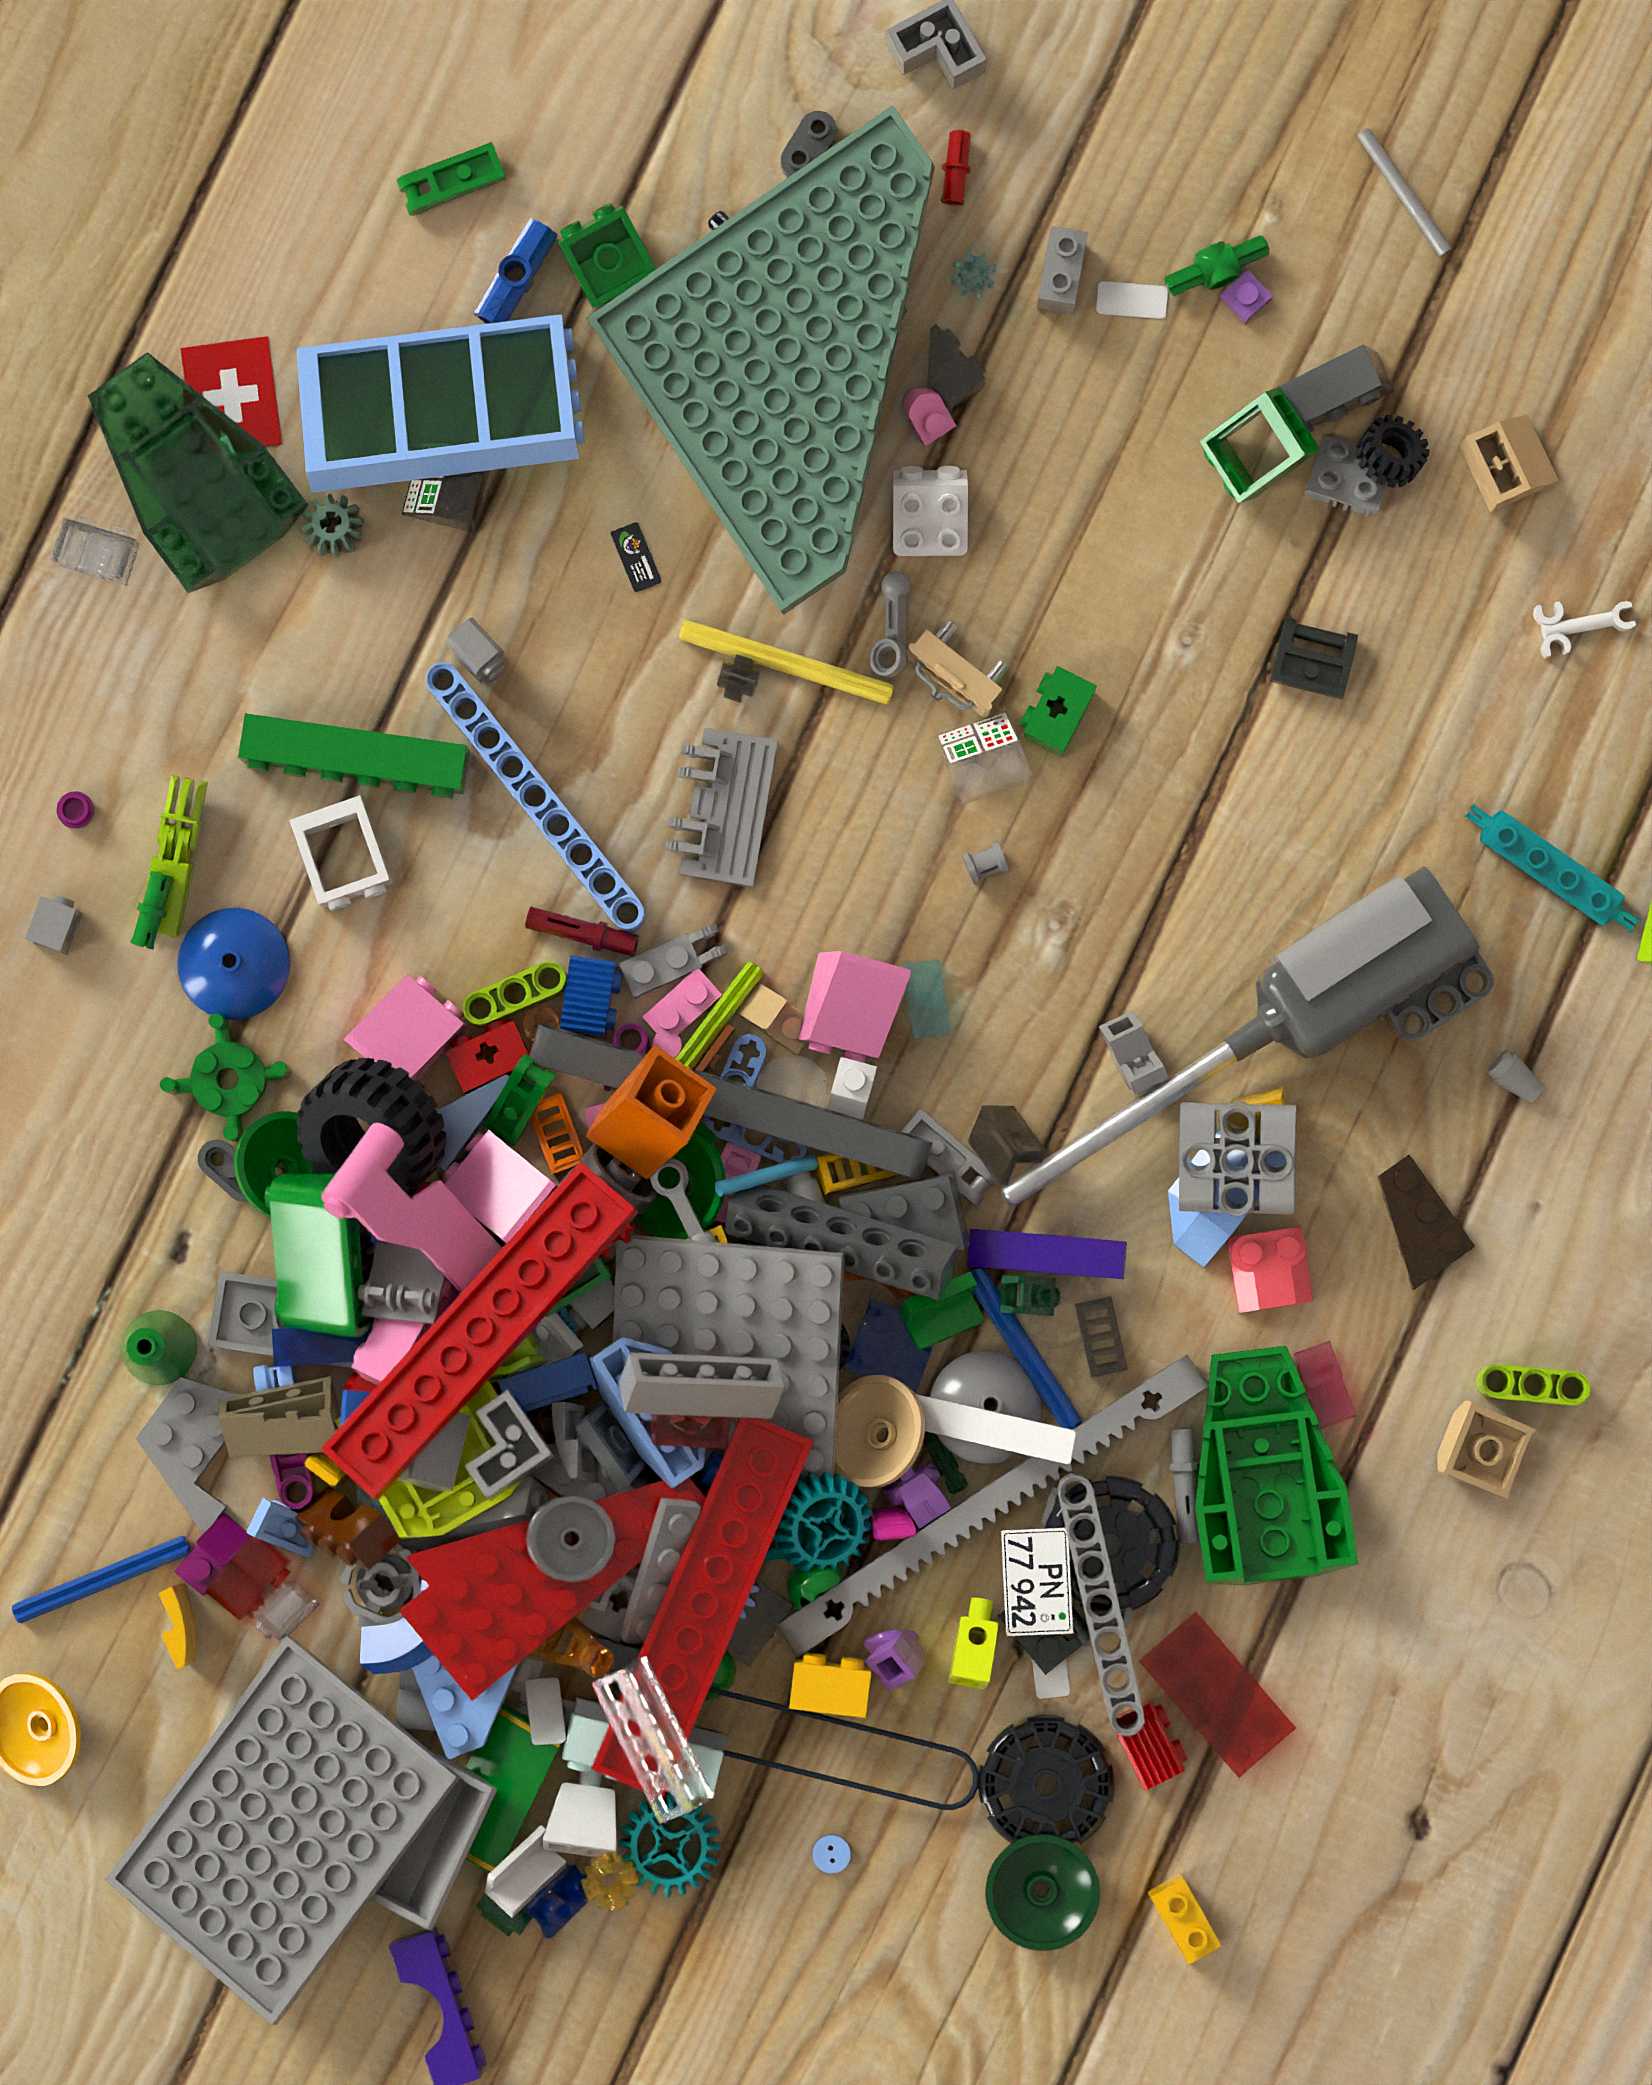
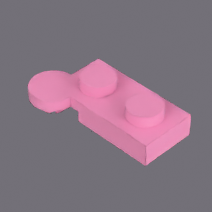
[642,969,722,1058]

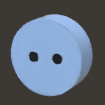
[813,1834,851,1874]

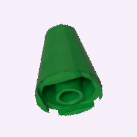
[121,1310,197,1385]

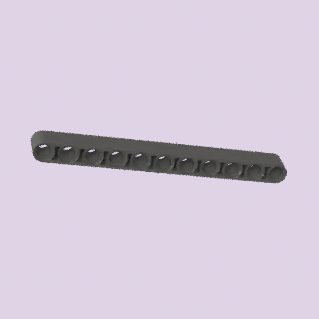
[529,1024,933,1179]

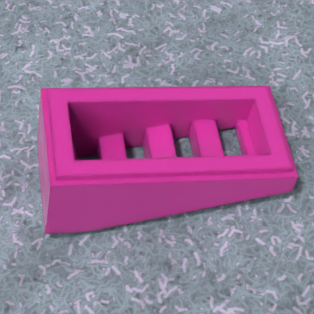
[868,1507,916,1540]

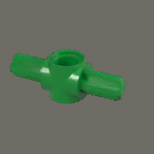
[1164,235,1270,296]

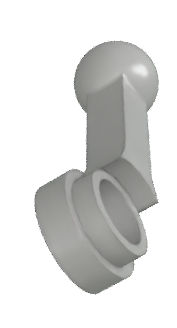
[870,571,911,677]
[651,1158,717,1242]

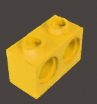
[1148,1874,1221,1965]

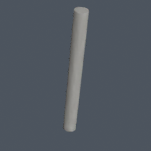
[1357,128,1452,257]

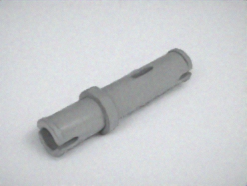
[1169,1428,1200,1543]

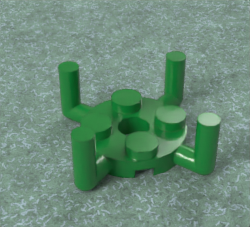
[160,1013,292,1142]

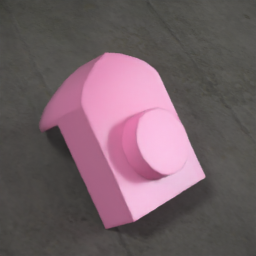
[902,387,956,446]

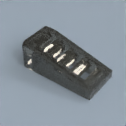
[1074,1296,1128,1378]

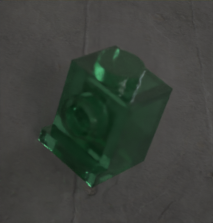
[1000,1275,1060,1316]

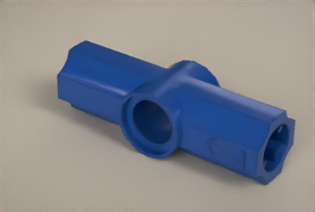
[474,218,558,324]

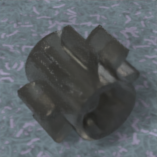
[717,654,761,703]

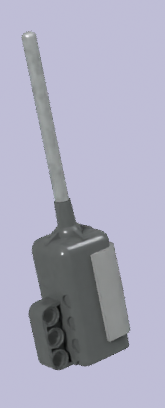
[1001,867,1494,1206]

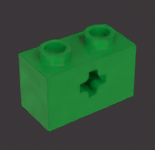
[1019,666,1097,757]

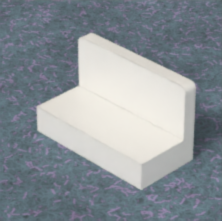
[485,1826,566,1918]

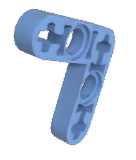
[704,1034,807,1164]

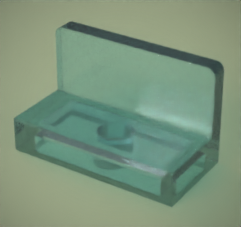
[902,960,950,1040]

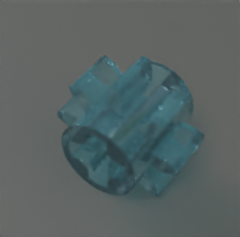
[951,250,996,298]

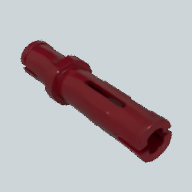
[525,906,639,957]

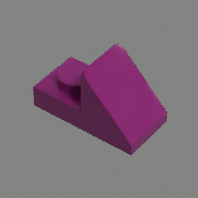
[174,1513,253,1596]

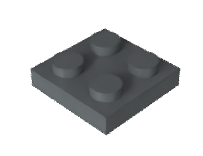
[575,1400,647,1490]

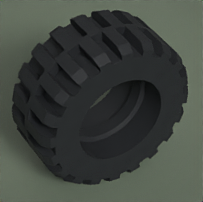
[297,1058,446,1197]

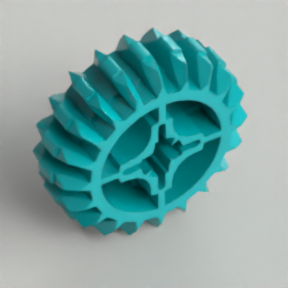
[773,1472,873,1572]
[618,1792,721,1897]

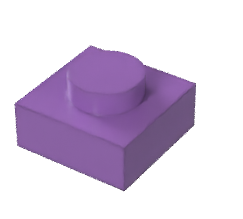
[1220,270,1273,324]

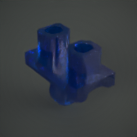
[525,1864,598,1939]

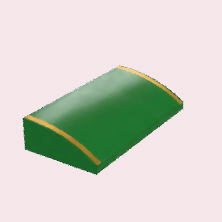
[465,1704,562,1873]

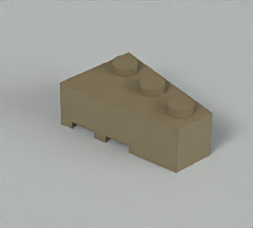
[218,1376,341,1457]

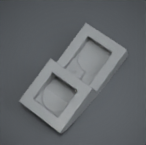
[552,1402,597,1481]

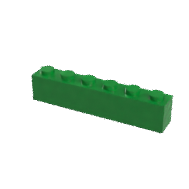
[238,713,470,799]

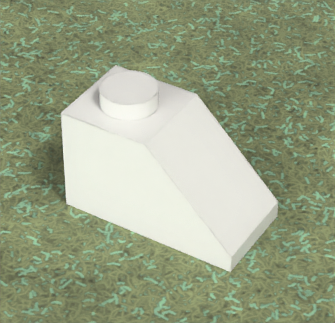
[827,1057,877,1120]

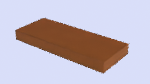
[696,1024,735,1072]

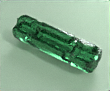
[923,1431,968,1494]

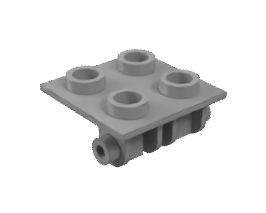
[1305,434,1393,517]
[358,1242,445,1324]

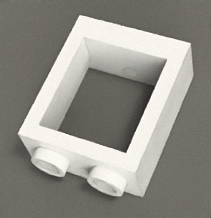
[289,795,393,911]

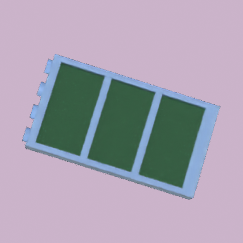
[296,314,585,493]

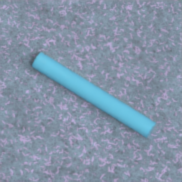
[715,1155,818,1196]

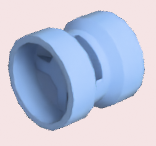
[253,1360,298,1391]

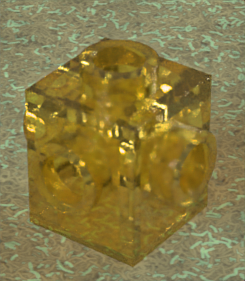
[581,1852,639,1911]

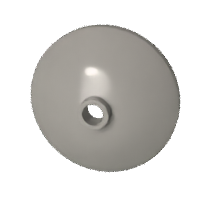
[930,1351,1041,1464]

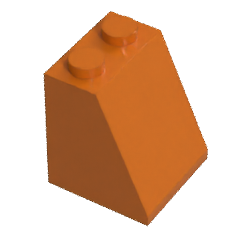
[585,1045,717,1179]

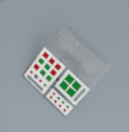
[936,711,1032,806]

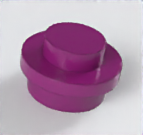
[56,791,95,829]

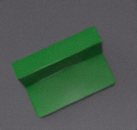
[898,1272,984,1351]

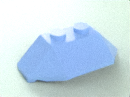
[1168,1128,1287,1268]
[590,1337,708,1488]

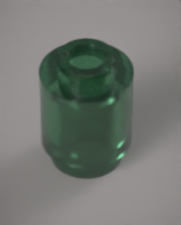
[475,1893,533,1937]

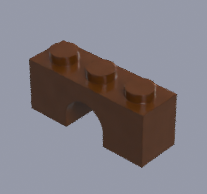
[295,1486,402,1571]

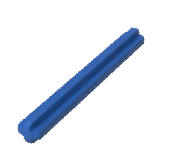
[971,1267,1082,1430]
[12,1536,191,1623]

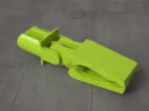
[146,775,208,938]

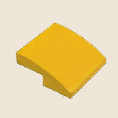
[158,1583,197,1669]

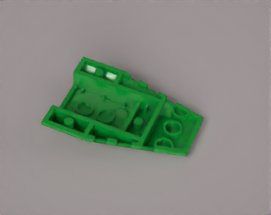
[1195,1346,1358,1586]

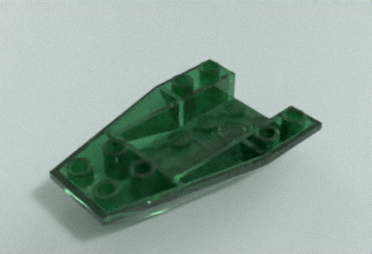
[87,352,308,593]

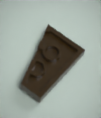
[1377,1155,1475,1290]

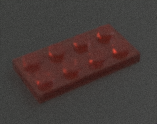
[1138,1611,1296,1778]

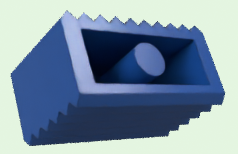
[559,956,622,1039]

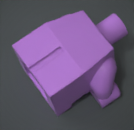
[883,1460,951,1529]
[863,1628,925,1691]

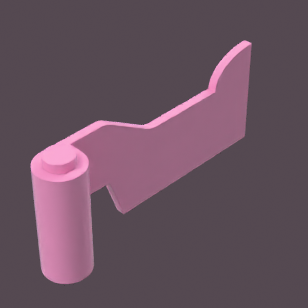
[321,1123,502,1293]

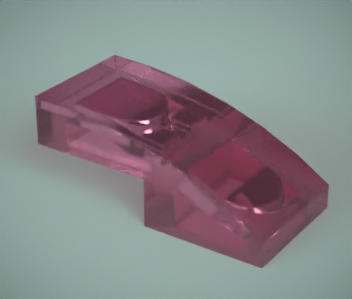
[1294,1341,1356,1429]

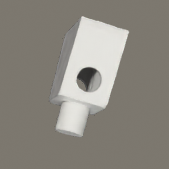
[543,1769,616,1860]

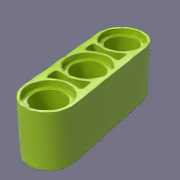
[463,961,567,1028]
[1475,1364,1591,1405]

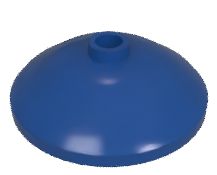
[177,908,290,1020]

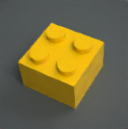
[789,1652,871,1718]

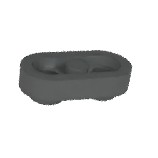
[781,111,837,178]
[198,1140,248,1203]

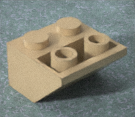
[1459,415,1559,513]

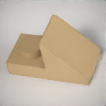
[736,982,807,1056]

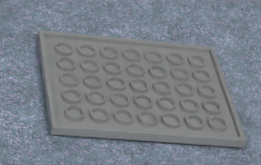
[105,1635,461,2025]

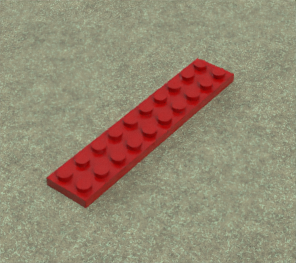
[320,1162,639,1501]
[591,1417,814,1799]

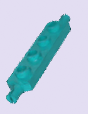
[1464,803,1640,932]

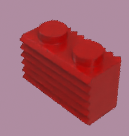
[1114,1700,1188,1791]

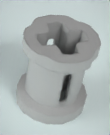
[963,841,1009,885]

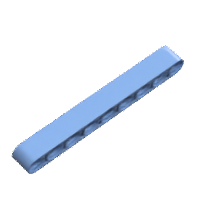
[426,662,646,933]

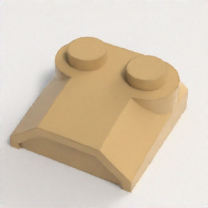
[1437,1400,1536,1499]

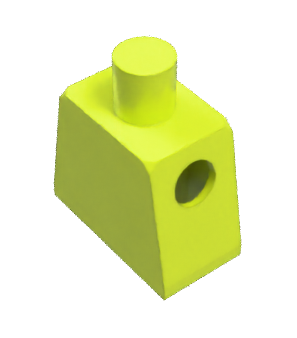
[948,1598,999,1690]

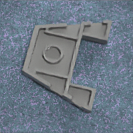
[136,1377,239,1533]

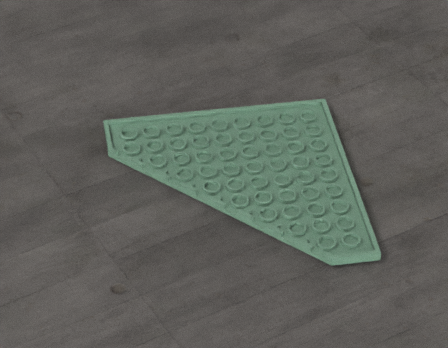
[587,105,935,614]

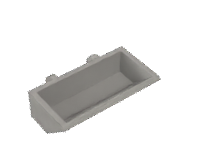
[370,1754,497,1931]

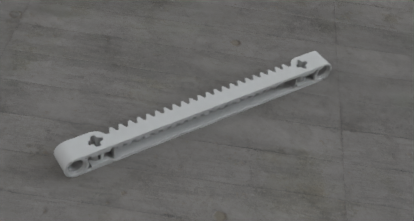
[776,1354,1208,1656]

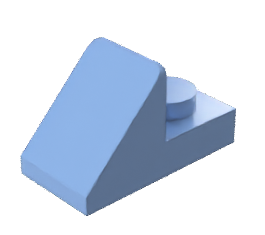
[246,1498,314,1558]

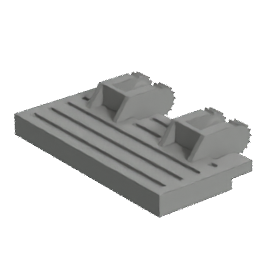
[664,728,778,888]

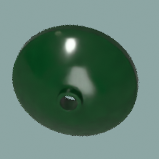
[985,1834,1100,1951]

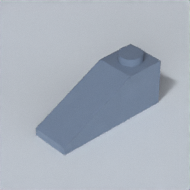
[437,1074,509,1171]

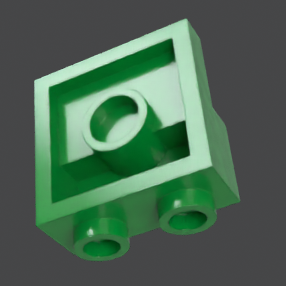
[555,203,656,309]

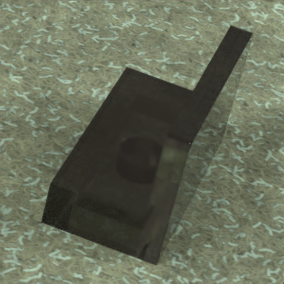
[968,1105,1047,1186]

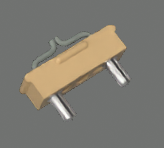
[906,621,1008,718]

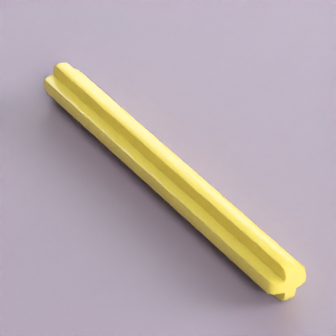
[679,620,894,704]

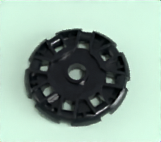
[1044,1476,1180,1613]
[978,1715,1115,1845]

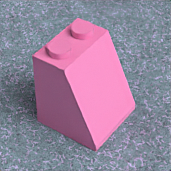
[798,951,911,1063]
[344,974,467,1082]
[441,1130,558,1243]

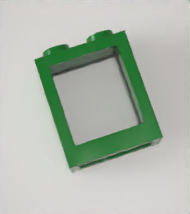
[1199,387,1321,503]

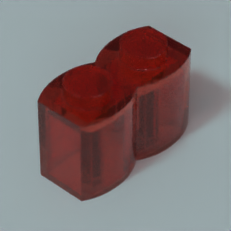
[205,1535,291,1621]

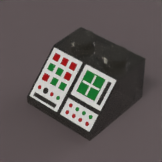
[402,443,490,533]

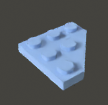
[412,1654,519,1760]

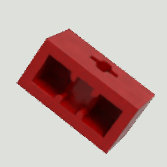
[445,1018,535,1095]

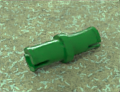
[130,871,174,950]

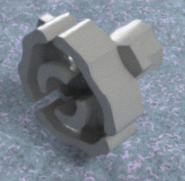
[340,1546,422,1627]

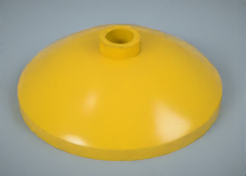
[0,1672,81,1786]

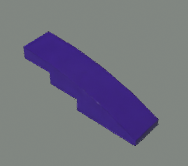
[967,1229,1127,1279]

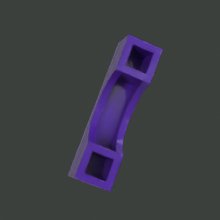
[389,1927,487,2085]

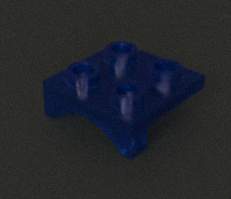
[844,1298,934,1394]

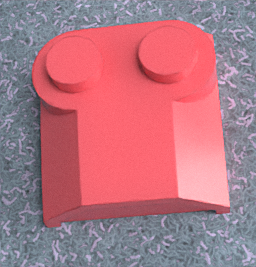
[1226,1227,1313,1313]

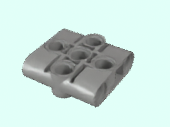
[1179,1101,1297,1216]

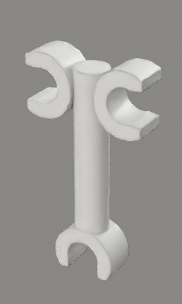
[1533,601,1636,659]

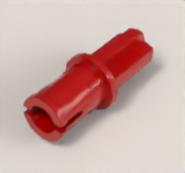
[941,130,971,206]

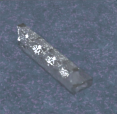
[591,1656,714,1824]

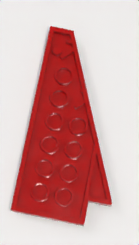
[399,1477,706,1701]

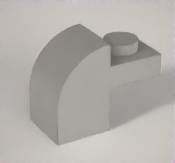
[1099,1010,1169,1094]

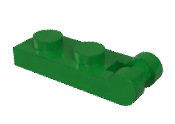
[396,142,506,216]
[483,1053,557,1147]

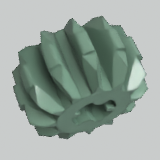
[301,494,365,558]

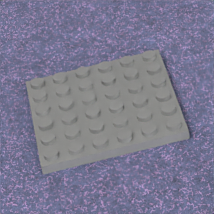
[613,1235,844,1477]

